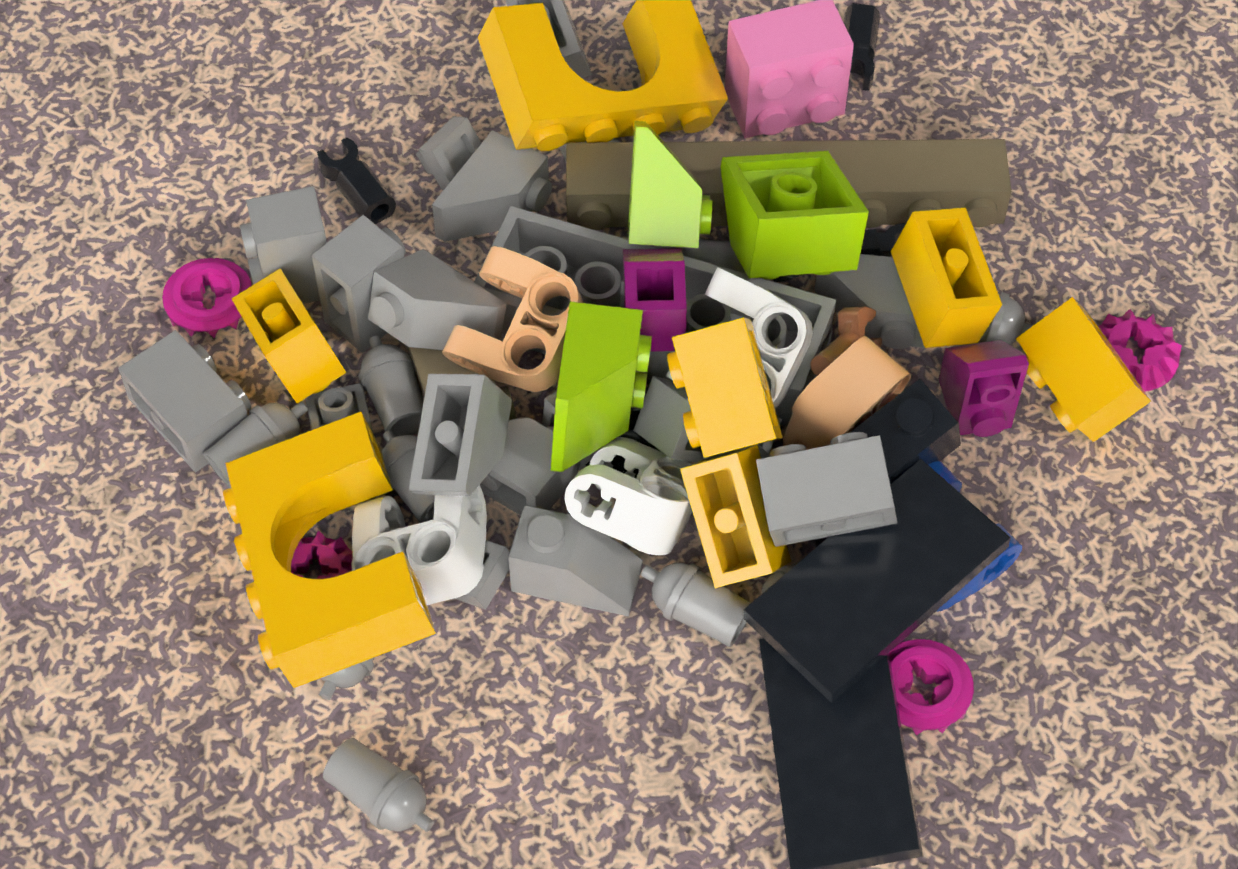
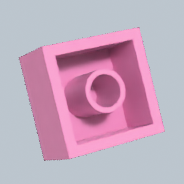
[725,0,854,138]

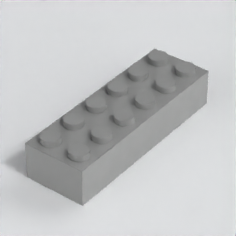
[474,206,836,426]

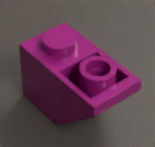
[623,248,687,352]
[938,340,1029,437]

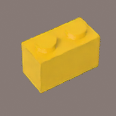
[891,207,1002,348]
[231,268,347,403]
[1016,297,1151,442]
[667,317,783,458]
[680,445,791,588]

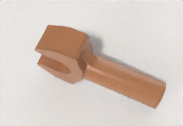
[810,307,882,376]

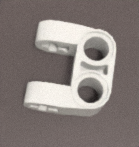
[666,267,813,408]
[564,437,692,555]
[352,485,487,605]

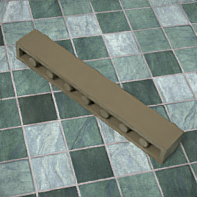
[566,139,1012,230]

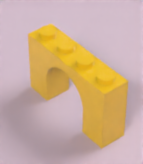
[478,0,728,151]
[223,411,436,688]

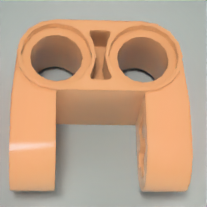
[442,246,584,392]
[783,336,911,450]

